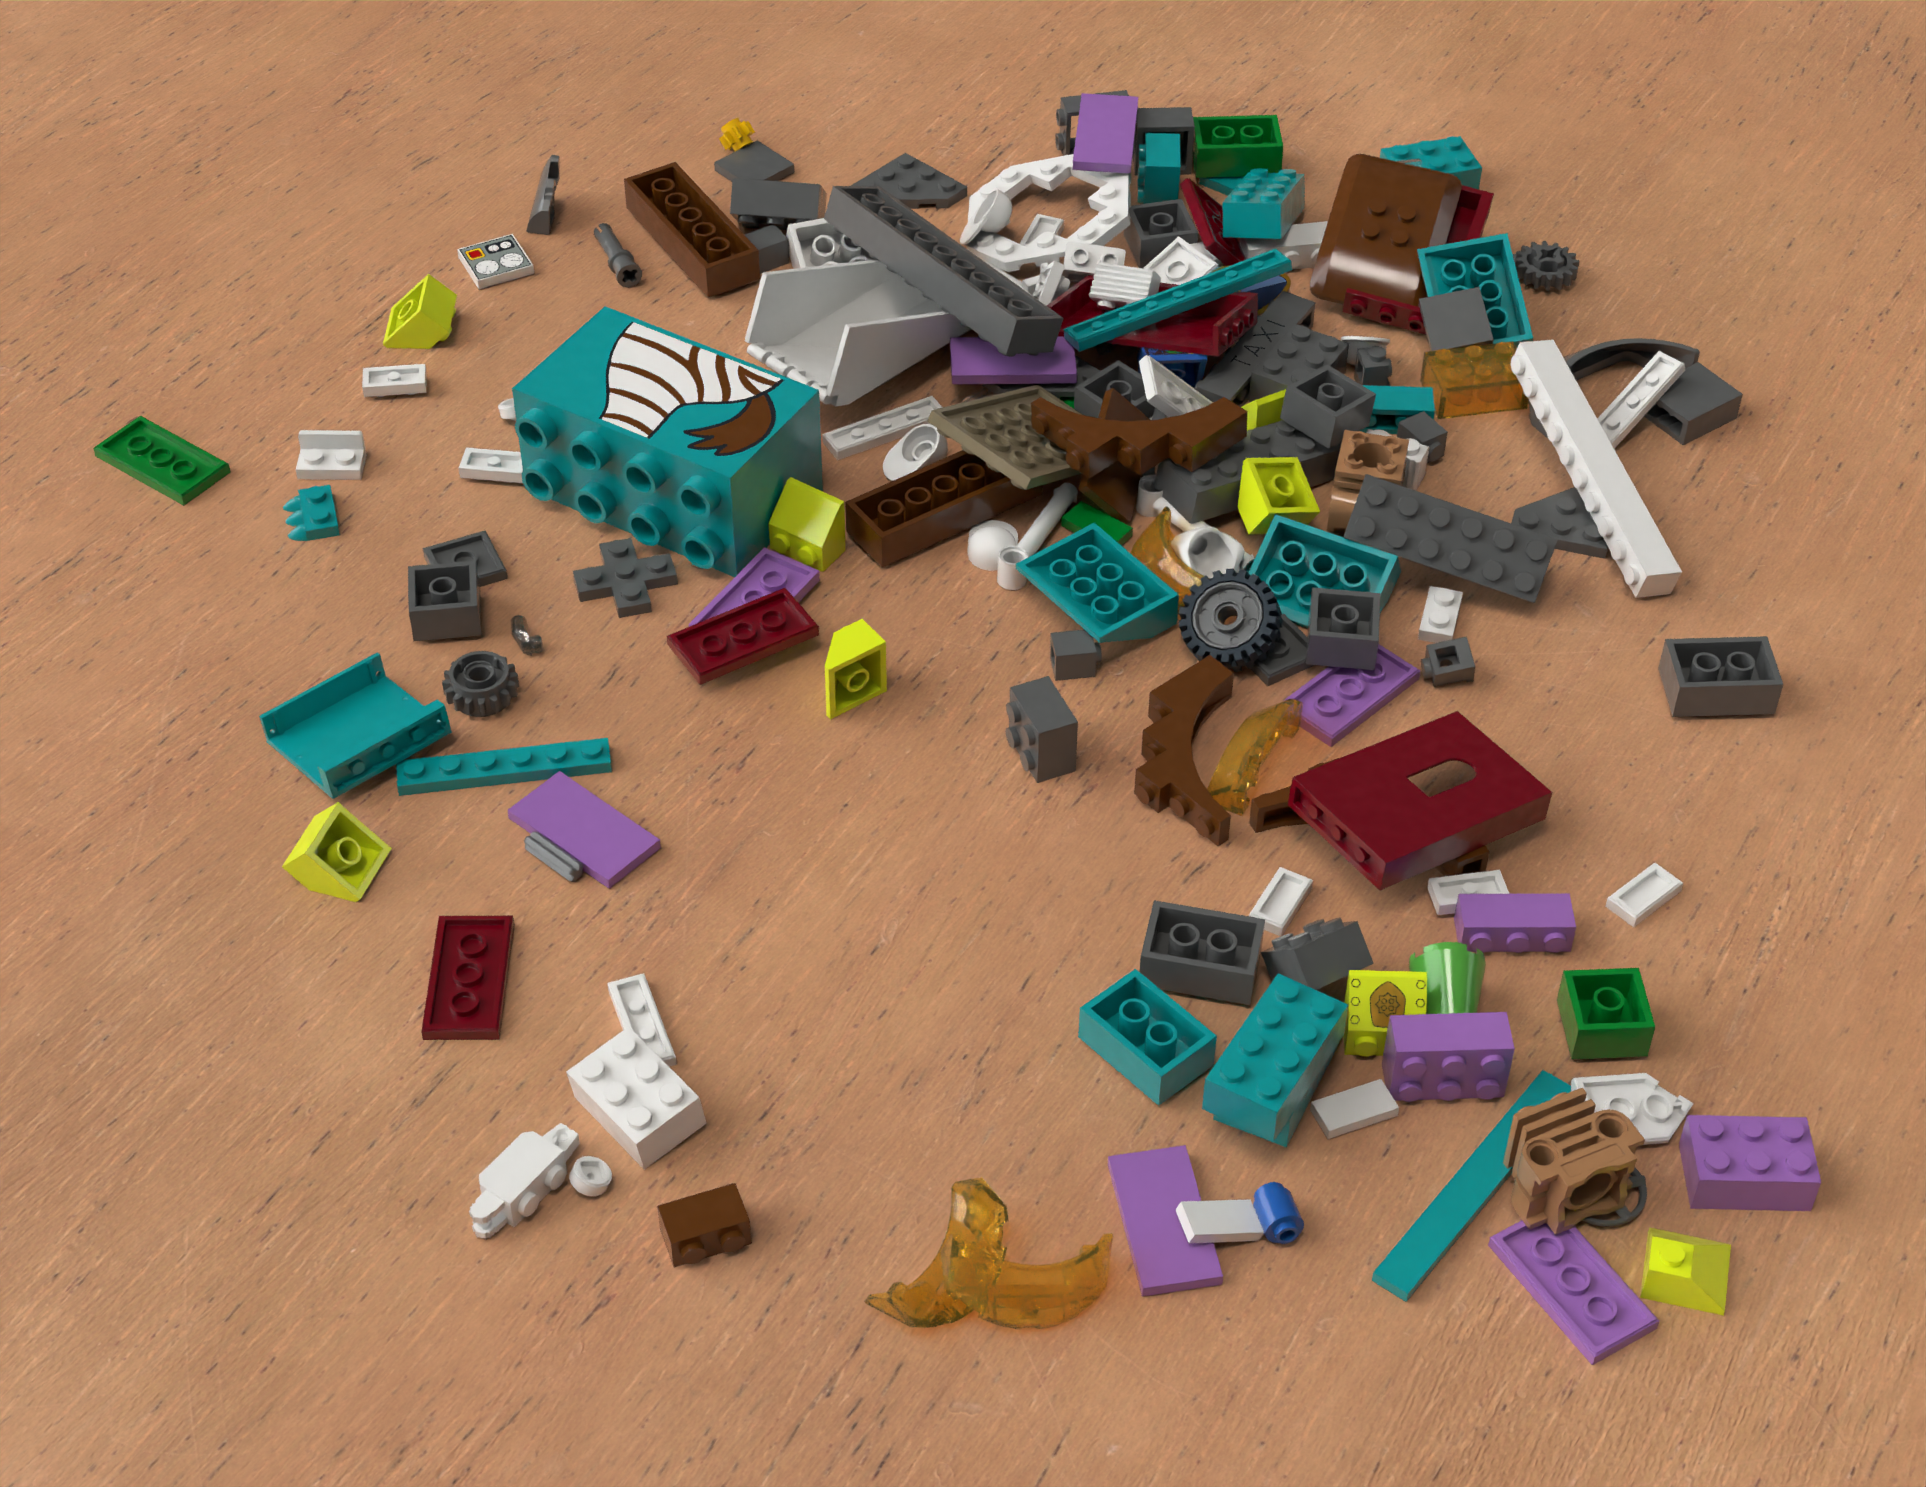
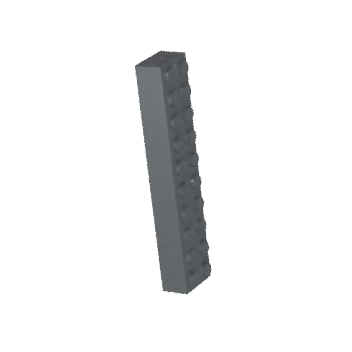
[824,186,1063,357]

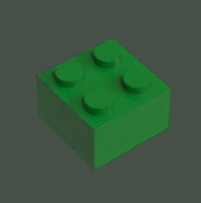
[1557,968,1655,1059]

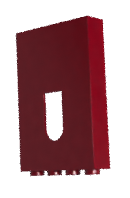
[1287,711,1553,891]

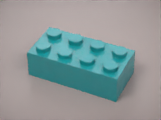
[1222,168,1305,239]
[1202,973,1348,1142]

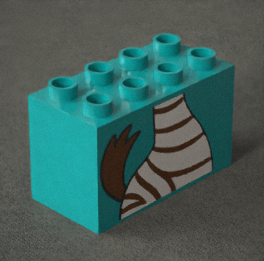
[512,306,823,577]

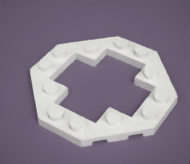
[966,154,1131,272]

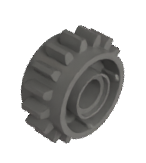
[442,651,519,717]

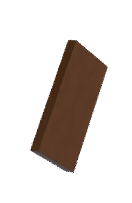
[1078,388,1150,524]

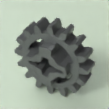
[1515,241,1579,291]

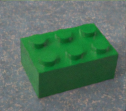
[1192,115,1283,178]

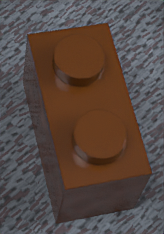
[657,1183,752,1267]

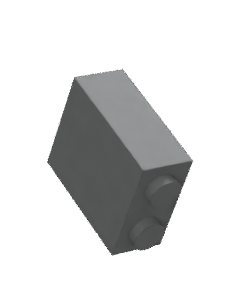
[1644,362,1743,445]

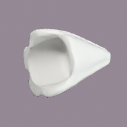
[1171,526,1245,586]

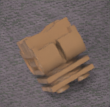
[1327,430,1409,533]
[1503,1087,1645,1235]

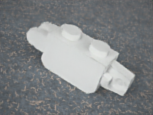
[469,1123,580,1240]

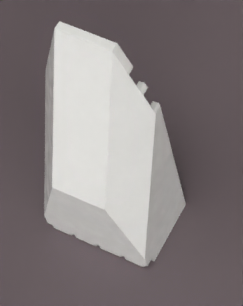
[744,259,1022,407]

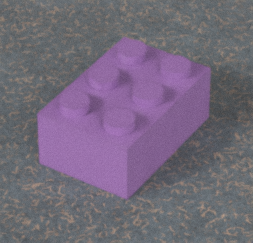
[1382,1012,1515,1102]
[1679,1115,1821,1211]

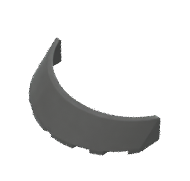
[1528,338,1700,438]

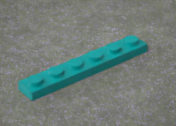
[396,738,612,796]

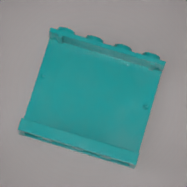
[259,652,452,799]

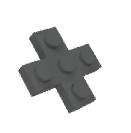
[573,538,678,618]

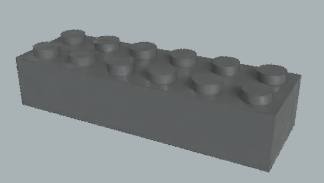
[1154,420,1342,524]
[1344,474,1558,603]

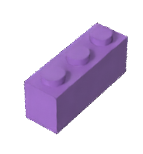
[1454,893,1576,953]

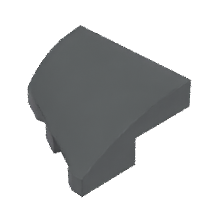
[526,155,560,235]

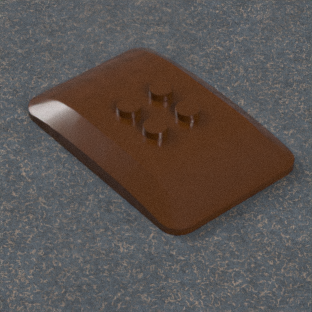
[1310,154,1462,307]

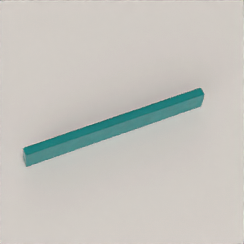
[1063,249,1292,352]
[1372,1070,1571,1302]

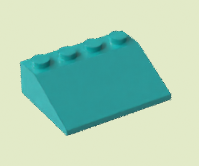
[1417,233,1533,361]
[1248,514,1401,628]
[1016,523,1179,643]

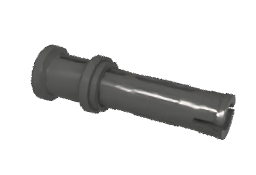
[594,223,642,288]

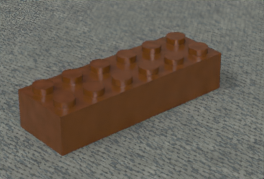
[624,162,760,298]
[845,450,1043,567]

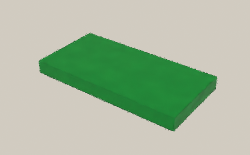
[93,416,231,506]

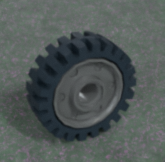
[1179,568,1283,672]

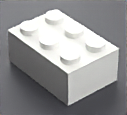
[566,1027,706,1170]

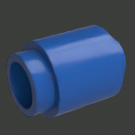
[1253,1182,1304,1244]

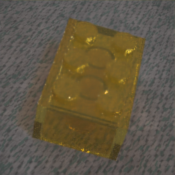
[1420,342,1529,419]

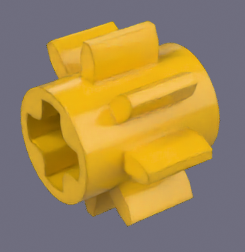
[719,118,755,151]

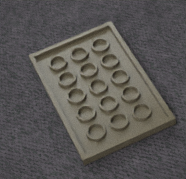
[927,385,1082,490]

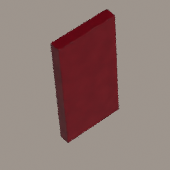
[1180,178,1246,266]
[667,588,819,685]
[421,915,514,1040]

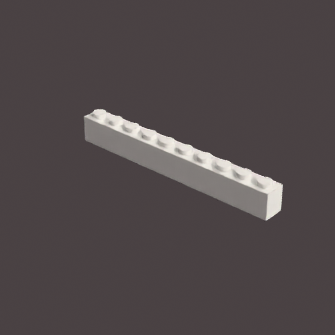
[1510,340,1682,598]

